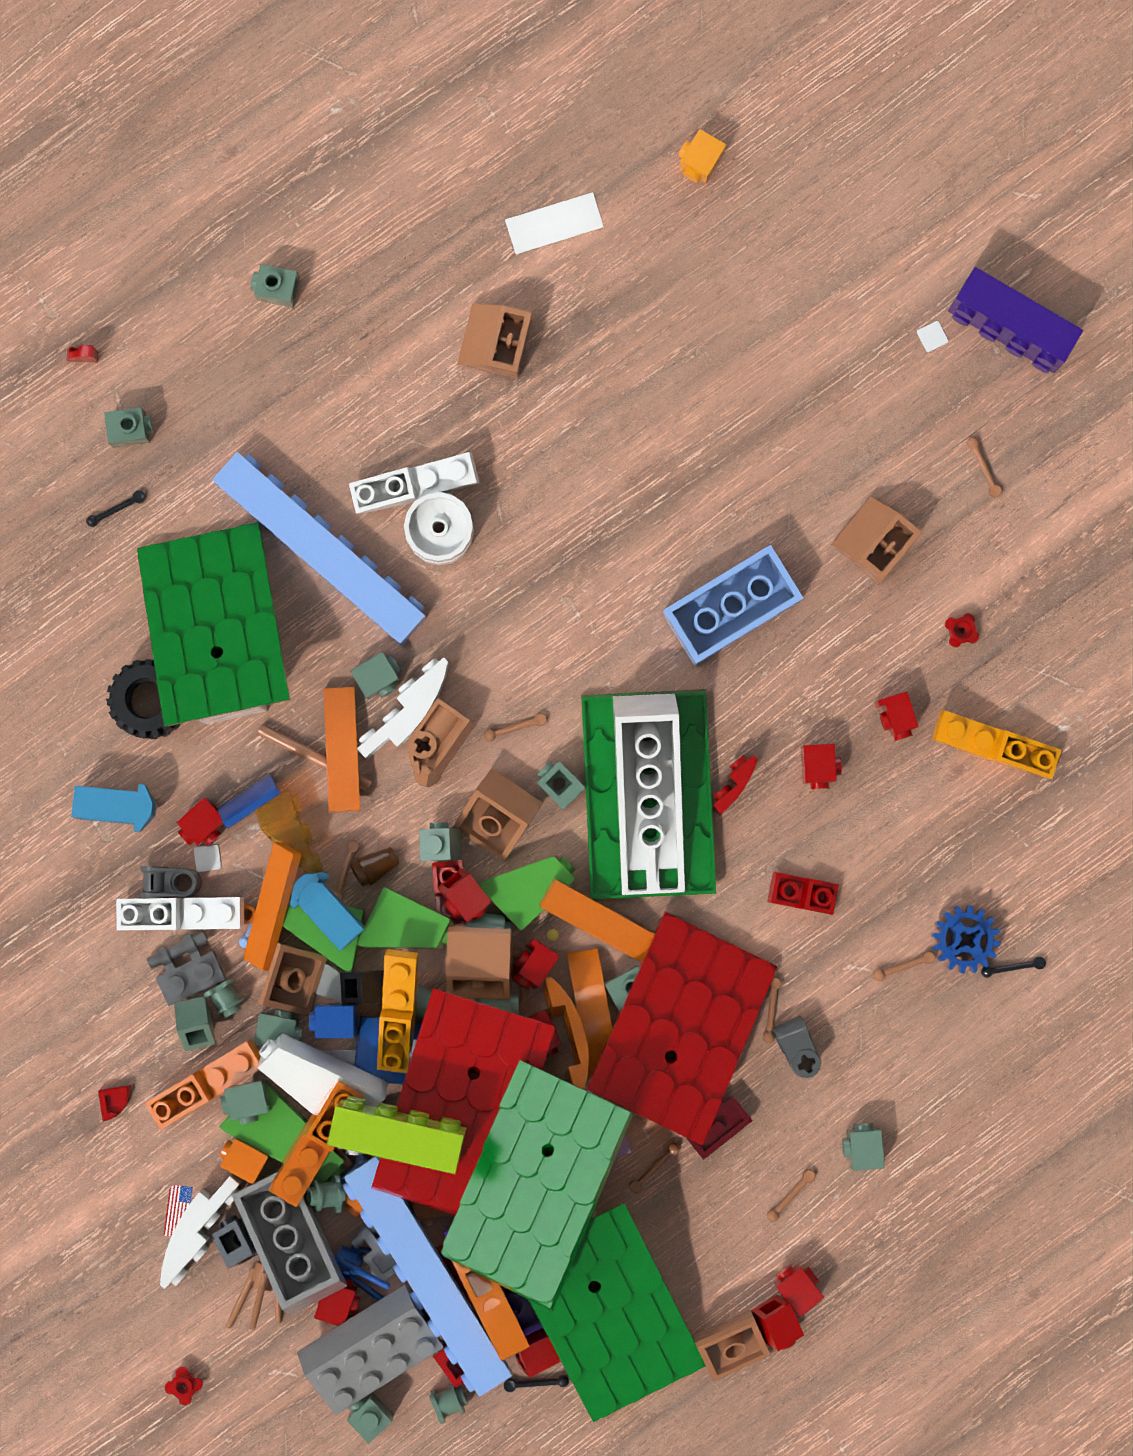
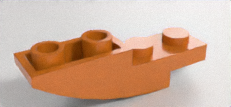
[145,1039,261,1130]
[268,1080,365,1207]
[443,1243,530,1362]

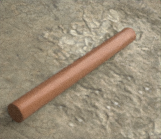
[257,724,373,792]

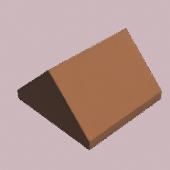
[259,942,327,1016]
[693,1310,771,1381]

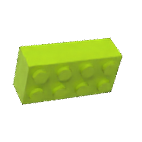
[327,1096,467,1174]

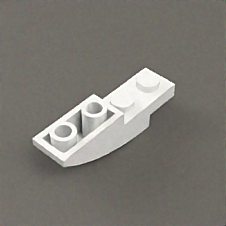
[349,452,479,514]
[357,658,449,759]
[116,897,244,930]
[160,1174,243,1289]

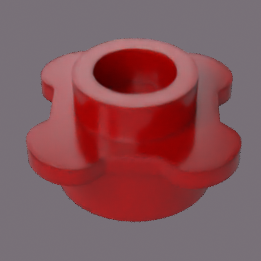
[945,613,979,648]
[165,1367,203,1405]

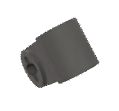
[140,866,202,898]
[772,1016,821,1078]

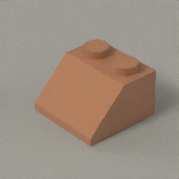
[453,768,543,862]

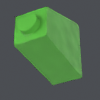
[479,856,576,931]
[357,887,456,949]
[283,896,365,972]

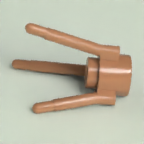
[226,1261,282,1330]

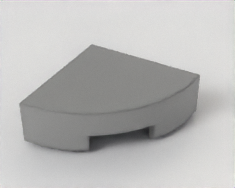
[316,964,341,1001]

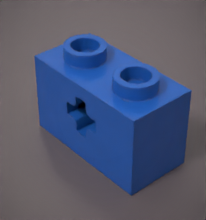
[309,1003,358,1038]

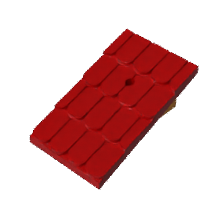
[586,911,777,1146]
[371,988,556,1215]

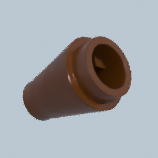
[350,847,399,887]

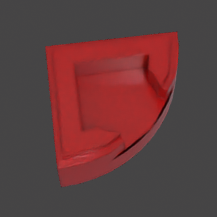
[66,345,98,363]
[98,1085,131,1122]

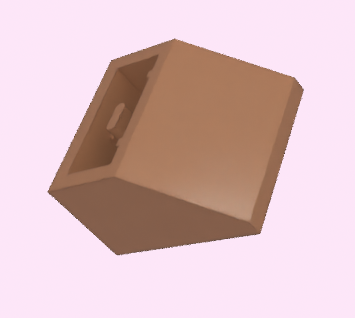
[457,304,532,379]
[831,497,923,584]
[446,927,514,999]

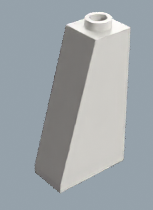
[258,1033,388,1114]

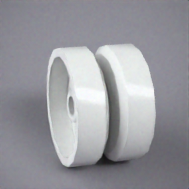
[404,492,474,566]

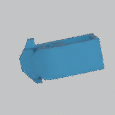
[71,784,157,832]
[290,872,366,951]

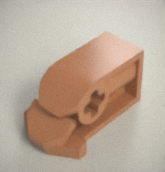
[408,698,476,788]

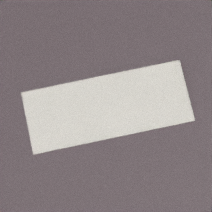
[505,192,604,254]

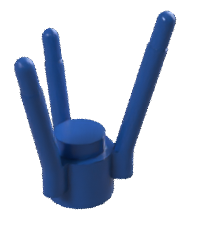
[335,1244,390,1301]

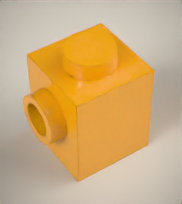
[678,129,726,184]

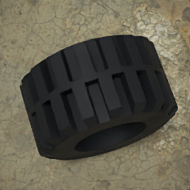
[106,659,181,739]

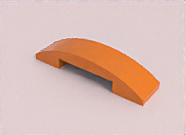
[567,948,612,1077]
[542,977,589,1090]

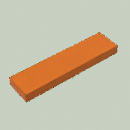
[323,687,360,813]
[243,842,301,971]
[539,878,654,963]

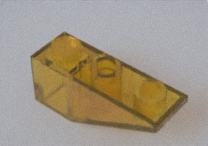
[255,790,323,874]

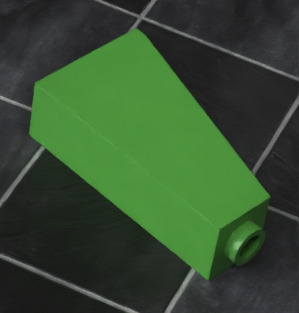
[219,1079,345,1183]

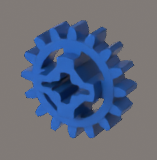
[931,905,1001,974]

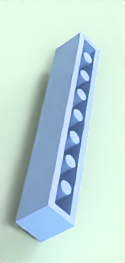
[212,452,426,646]
[343,1156,512,1397]

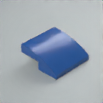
[218,772,282,828]
[354,1016,422,1085]

